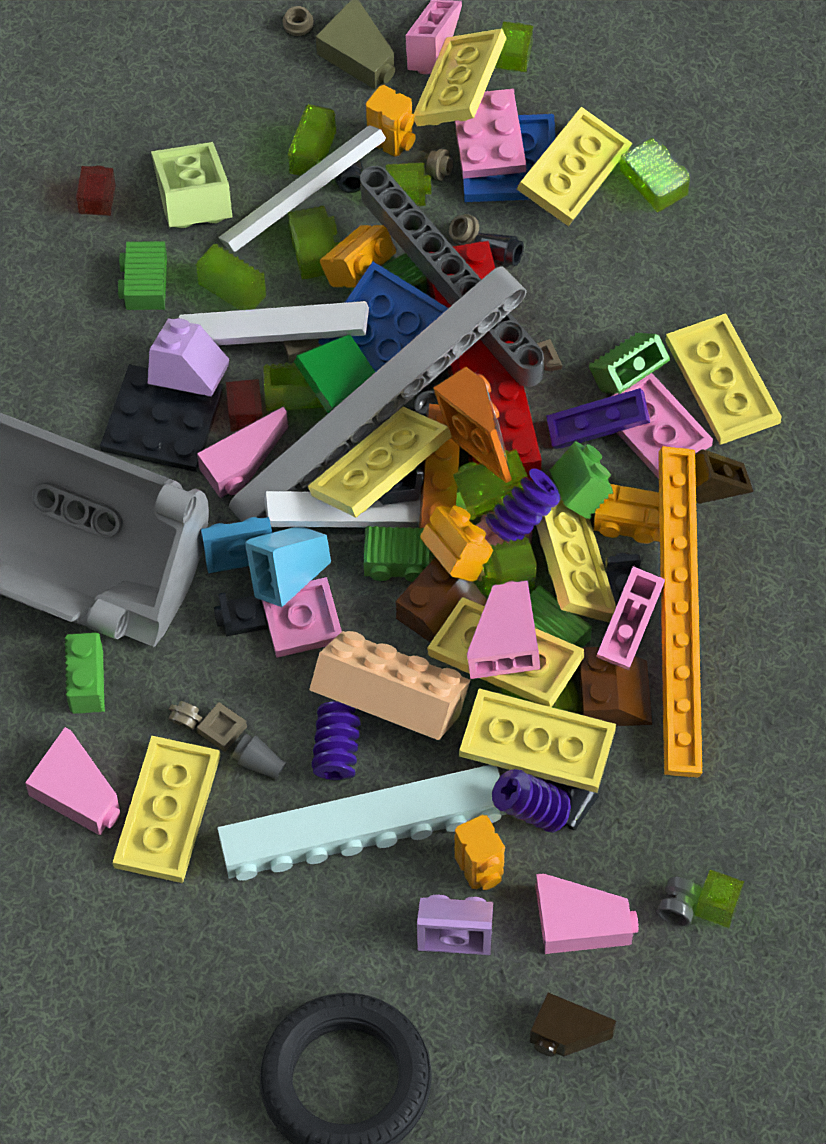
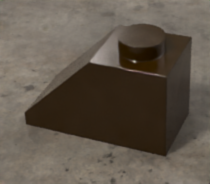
[695,449,754,504]
[530,992,617,1057]

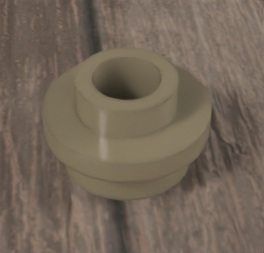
[283,6,313,36]
[426,149,453,181]
[449,214,479,245]
[168,701,203,730]

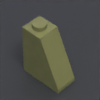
[316,0,395,90]

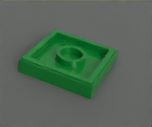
[294,334,375,413]

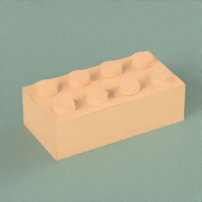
[309,631,470,740]

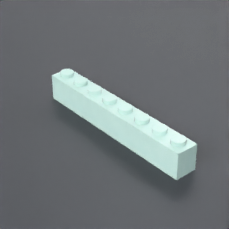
[218,765,506,880]

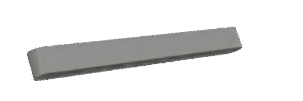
[229,266,526,522]

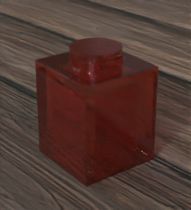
[76,165,116,216]
[226,379,263,431]

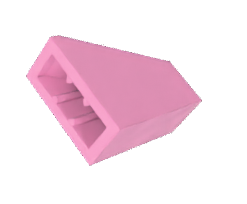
[467,581,541,679]
[25,727,120,835]
[536,874,638,954]

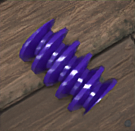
[485,469,560,544]
[311,701,361,780]
[492,769,571,833]

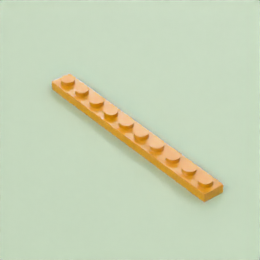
[658,446,702,778]

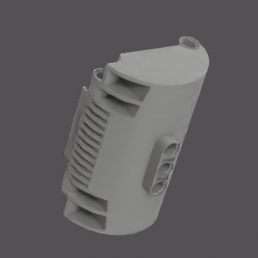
[0,413,209,647]

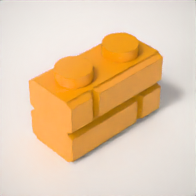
[366,85,416,157]
[320,225,396,288]
[594,484,660,544]
[420,505,494,582]
[455,814,505,890]

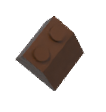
[396,557,487,643]
[578,647,652,726]

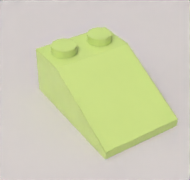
[151,142,232,228]

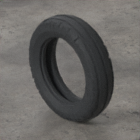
[260,993,432,1144]

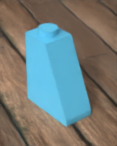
[245,527,331,607]

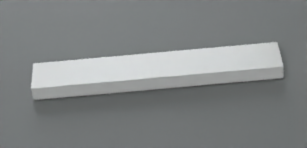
[218,125,386,252]
[179,301,369,346]
[264,491,468,528]

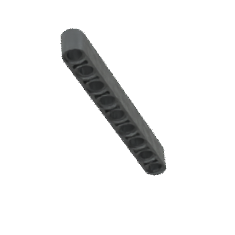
[360,166,544,387]

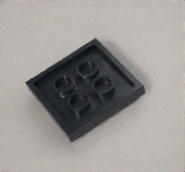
[100,364,224,472]

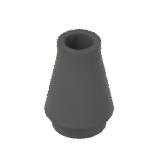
[232,734,287,781]

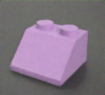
[148,318,229,397]
[417,895,493,955]

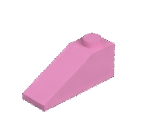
[405,0,462,74]
[197,407,288,498]
[596,567,665,670]

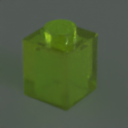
[496,21,533,72]
[386,163,431,206]
[695,869,744,928]

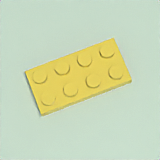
[414,29,506,127]
[517,107,632,227]
[665,313,782,445]
[308,407,452,518]
[536,497,616,623]
[427,597,584,707]
[459,689,616,793]
[113,736,220,883]

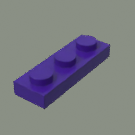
[546,388,650,449]

